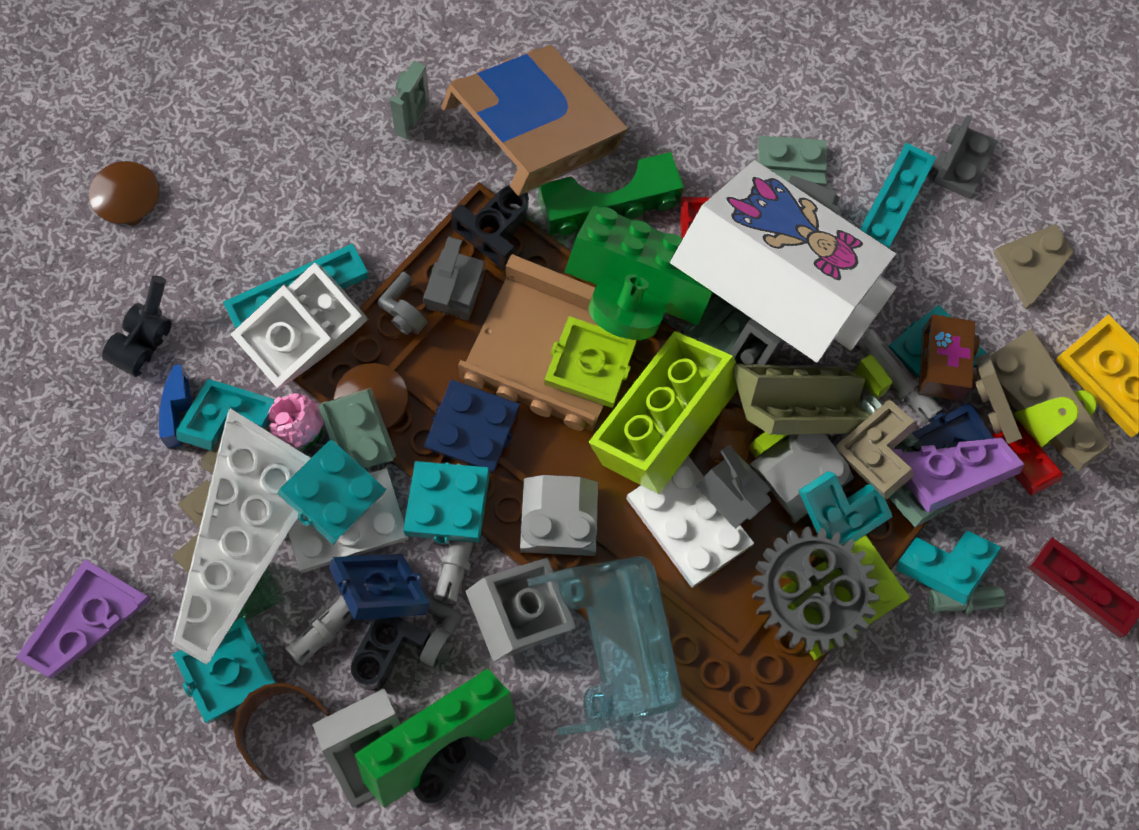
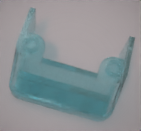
[527,556,681,735]

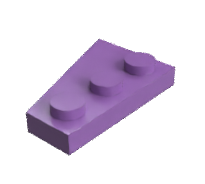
[892,438,1024,513]
[16,559,152,680]

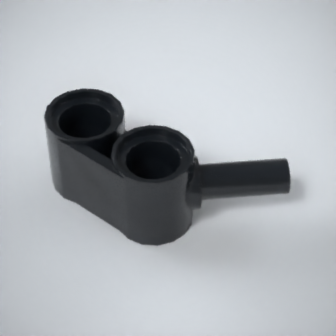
[102,276,172,377]

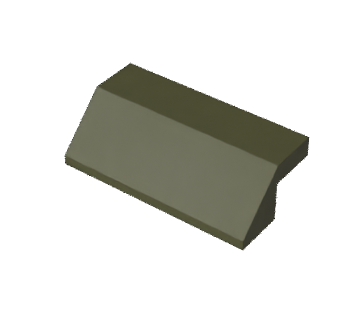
[733,364,872,435]

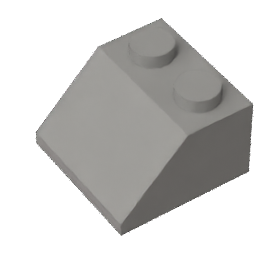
[465,558,576,662]
[313,689,401,807]

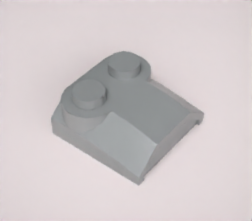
[749,434,854,524]
[520,475,598,556]

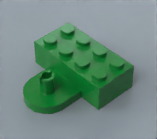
[564,205,712,340]

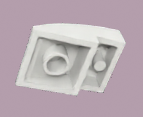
[231,263,368,389]

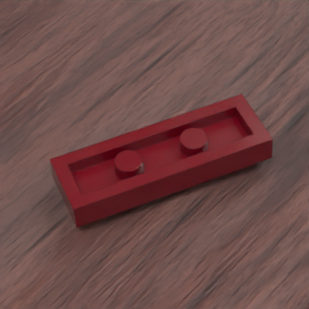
[1027,537,1139,638]

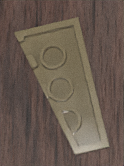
[977,328,1109,471]

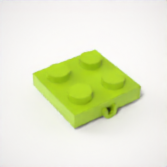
[544,316,637,408]

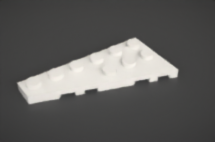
[172,408,311,665]

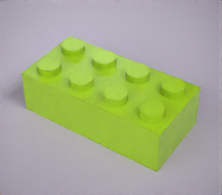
[589,331,738,494]

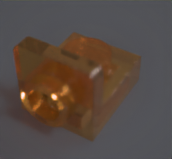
[707,407,756,463]

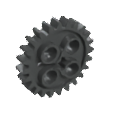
[752,527,879,654]

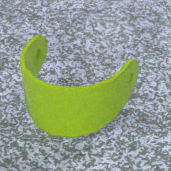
[1012,390,1097,449]

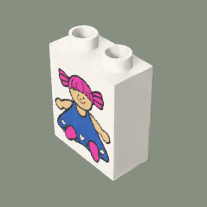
[670,160,897,362]

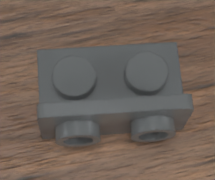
[932,115,998,199]

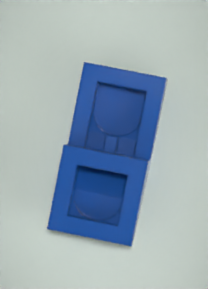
[159,364,192,448]

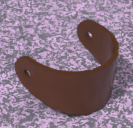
[233,683,331,782]

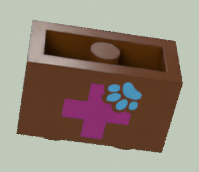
[918,314,980,401]

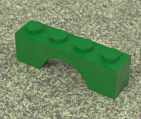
[538,152,684,236]
[355,668,516,808]

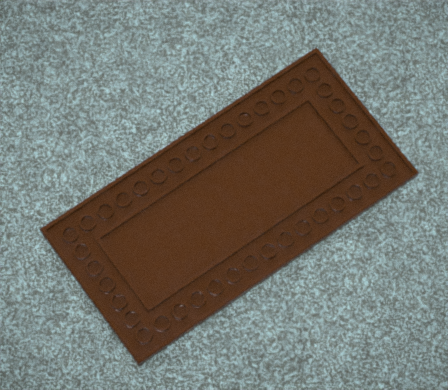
[292,182,929,754]

